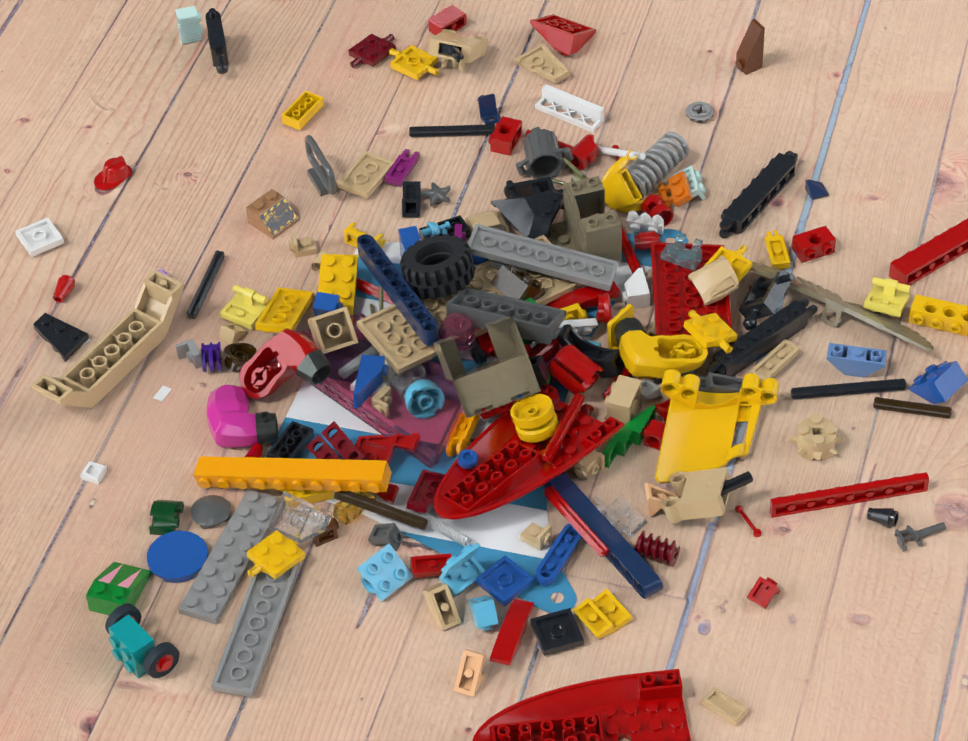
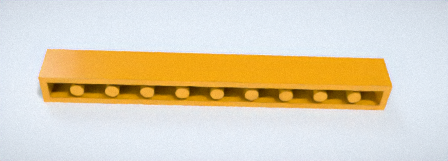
[193,456,392,493]

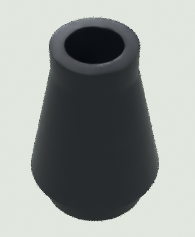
[867,508,899,528]

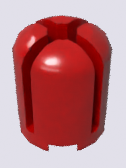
[548,344,604,395]

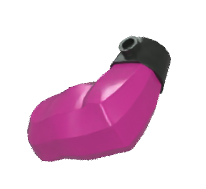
[207,385,279,448]

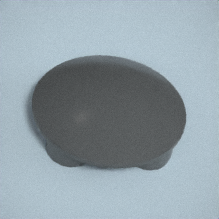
[191,495,231,529]

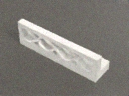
[535,84,604,133]

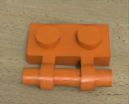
[657,170,693,209]

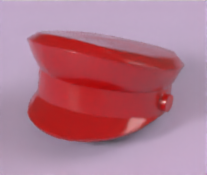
[596,292,613,324]

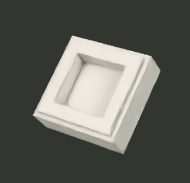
[80,461,108,485]

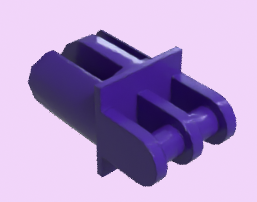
[201,342,222,372]

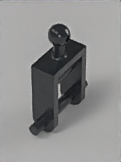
[205,8,229,74]
[504,177,563,198]
[738,270,795,331]

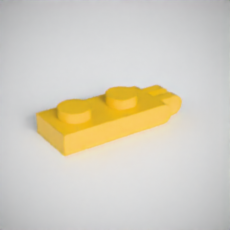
[764,230,790,269]

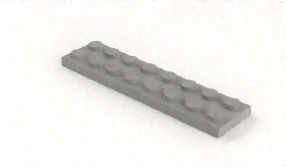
[468,224,619,291]
[178,489,285,624]
[211,562,301,698]

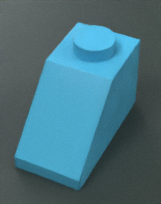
[467,595,499,631]

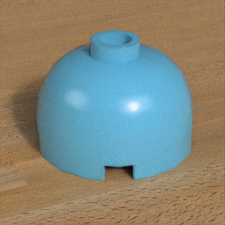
[404,379,445,419]

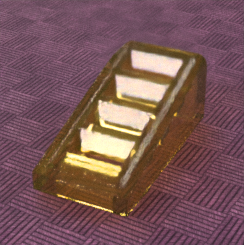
[333,491,376,525]

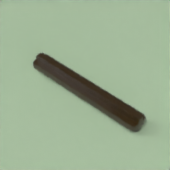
[873,397,952,419]

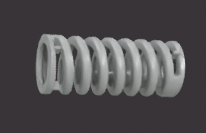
[628,131,689,200]

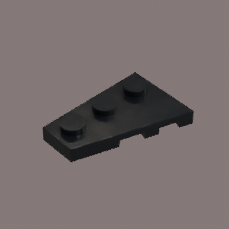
[33,313,89,362]

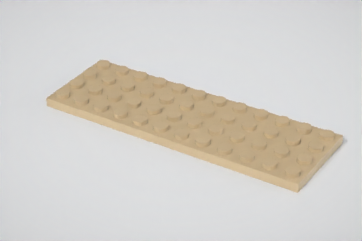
[357,235,585,375]

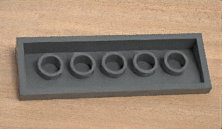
[446,287,566,345]

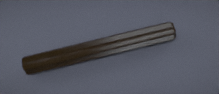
[334,491,428,530]

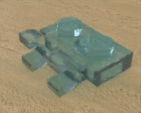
[660,232,703,270]

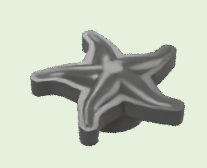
[421,182,451,206]

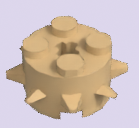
[789,414,844,461]

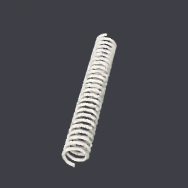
[405,505,472,547]

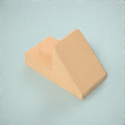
[644,482,679,517]
[454,649,486,697]

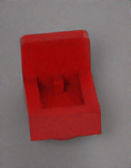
[475,332,497,358]

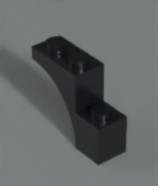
[557,324,625,378]

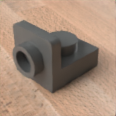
[368,523,404,551]

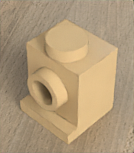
[574,450,605,480]

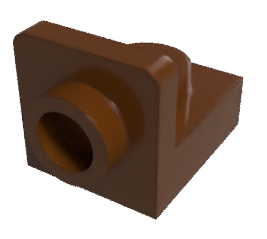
[311,512,339,547]

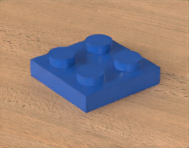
[476,555,534,607]

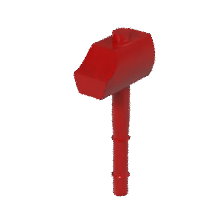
[526,129,598,170]

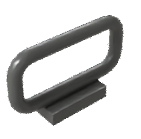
[305,135,337,196]

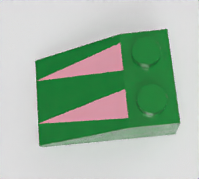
[86,562,152,615]

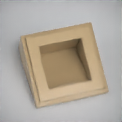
[218,323,247,344]

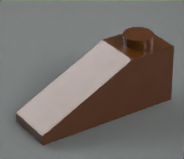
[735,19,765,75]

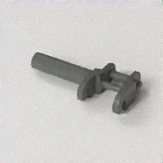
[894,522,946,552]

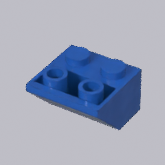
[909,361,968,404]

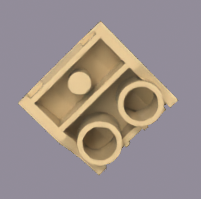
[465,210,509,234]
[688,256,739,306]

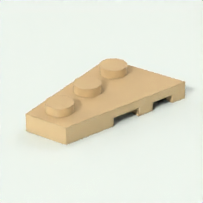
[514,43,570,84]

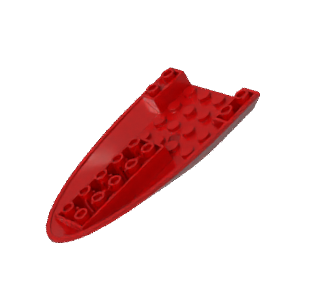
[434,384,625,520]
[472,669,691,741]

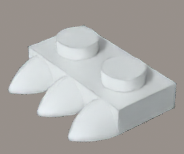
[626,210,664,235]

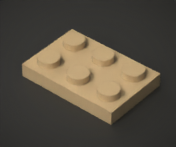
[337,151,394,199]

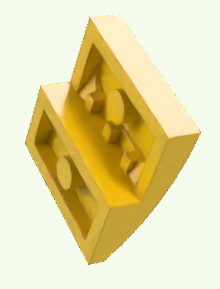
[573,589,633,639]

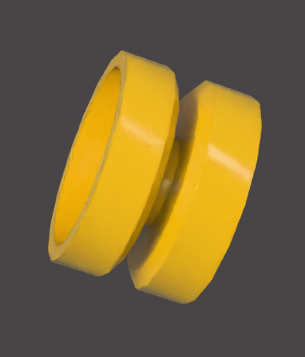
[510,394,559,443]

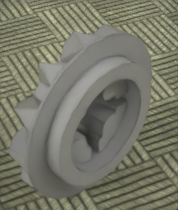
[686,102,714,123]

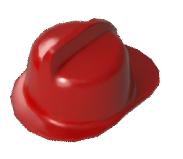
[94,156,132,190]

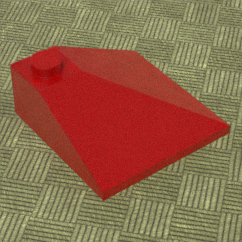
[530,14,596,56]

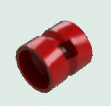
[641,194,674,227]

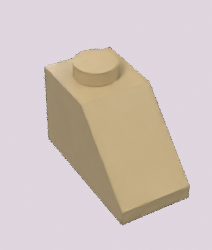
[422,583,462,631]

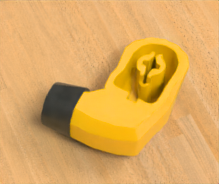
[615,318,708,378]

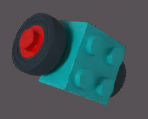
[105,603,180,679]

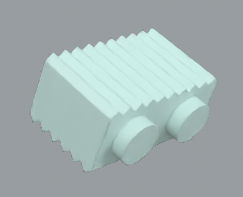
[175,6,204,44]

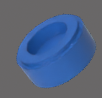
[458,449,478,469]

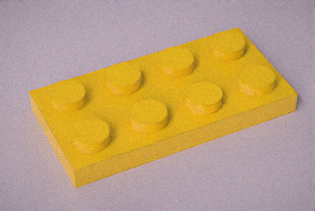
[318,254,359,323]
[255,287,314,333]

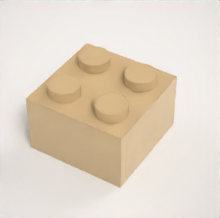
[307,306,359,354]
[604,375,642,425]

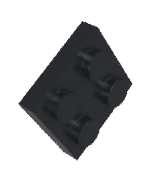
[530,608,584,656]

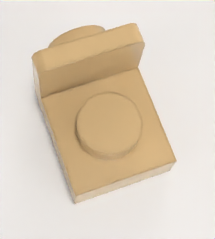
[288,233,317,258]
[371,385,392,419]
[520,522,553,551]

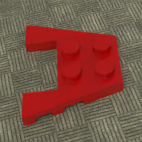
[355,433,421,505]

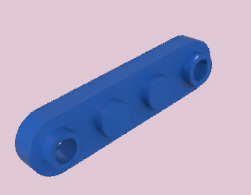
[535,523,583,586]

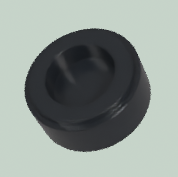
[470,346,487,365]

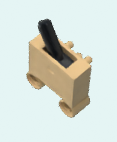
[428,29,488,71]
[662,467,753,523]

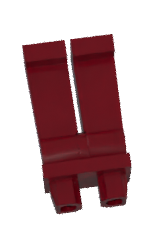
[306,421,368,460]

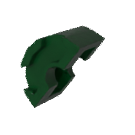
[149,499,184,535]

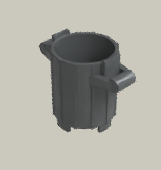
[516,127,573,179]

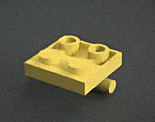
[863,277,911,317]
[220,285,270,330]

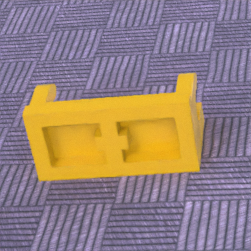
[343,222,386,248]

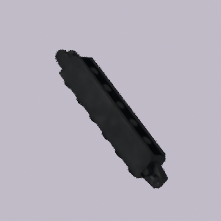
[719,151,798,239]
[706,298,818,377]

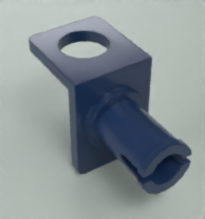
[477,94,501,124]

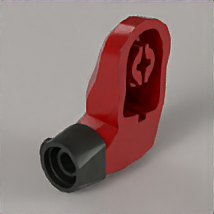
[239,328,332,399]

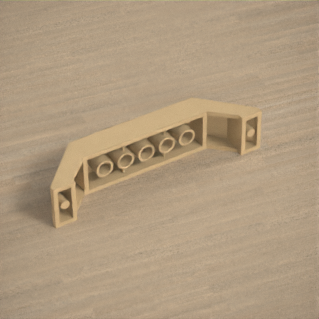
[31,269,184,408]

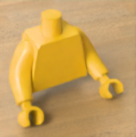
[602,149,659,213]

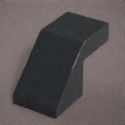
[402,181,421,217]

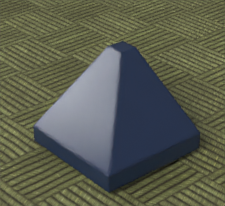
[805,179,829,200]

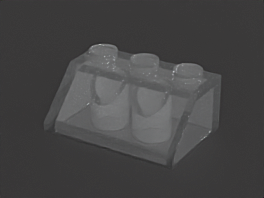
[269,491,333,544]

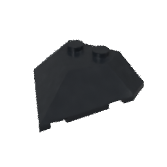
[491,190,564,240]

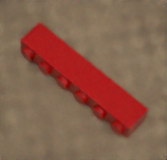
[889,219,968,285]

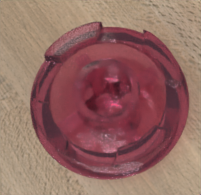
[439,313,476,351]

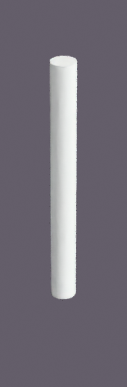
[598,146,646,160]

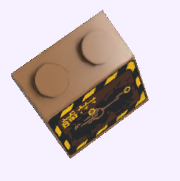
[246,189,299,239]

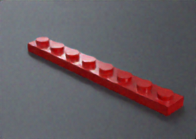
[769,472,929,518]

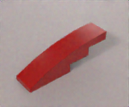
[545,280,621,309]
[490,598,534,666]

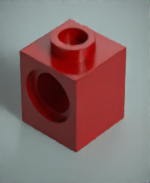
[642,419,666,451]

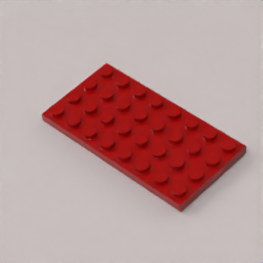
[650,242,733,344]

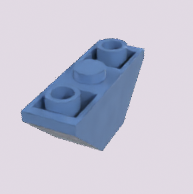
[826,343,887,378]

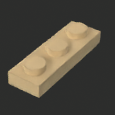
[749,339,800,381]

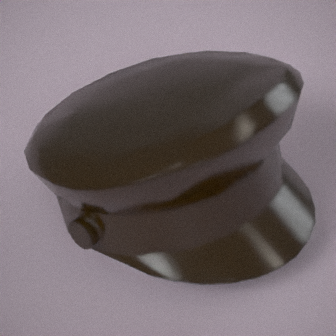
[224,343,257,372]

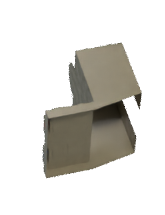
[549,176,622,262]
[433,316,540,418]

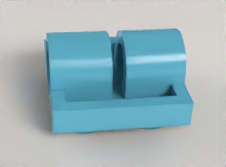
[357,544,413,601]

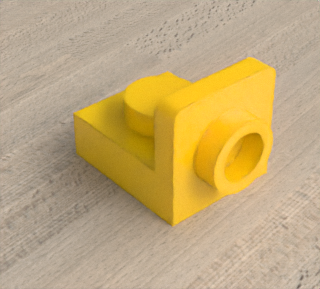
[561,303,588,320]

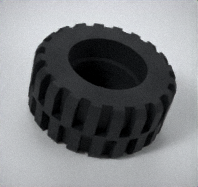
[400,234,475,299]

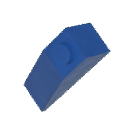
[353,354,388,409]

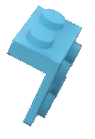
[439,543,485,597]

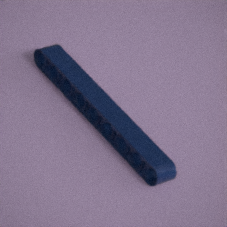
[357,234,439,346]
[544,472,663,599]

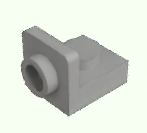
[175,339,202,369]

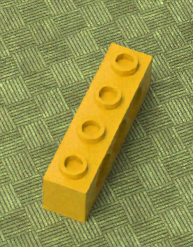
[909,294,968,336]

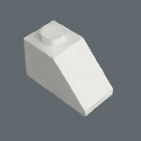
[621,268,650,309]

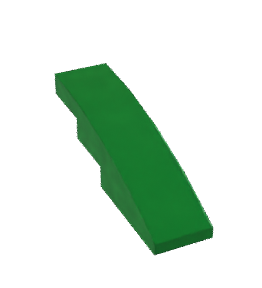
[602,405,656,468]

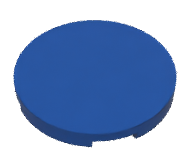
[147,531,208,583]

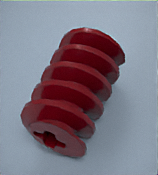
[634,531,680,567]

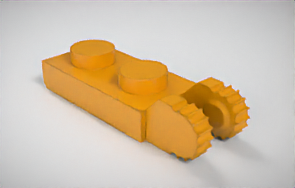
[445,413,481,457]

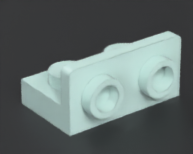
[673,165,706,201]

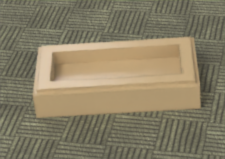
[701,687,749,726]

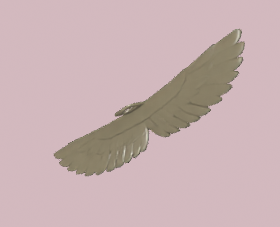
[750,262,934,352]

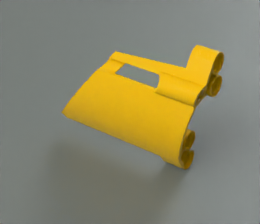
[654,369,780,484]

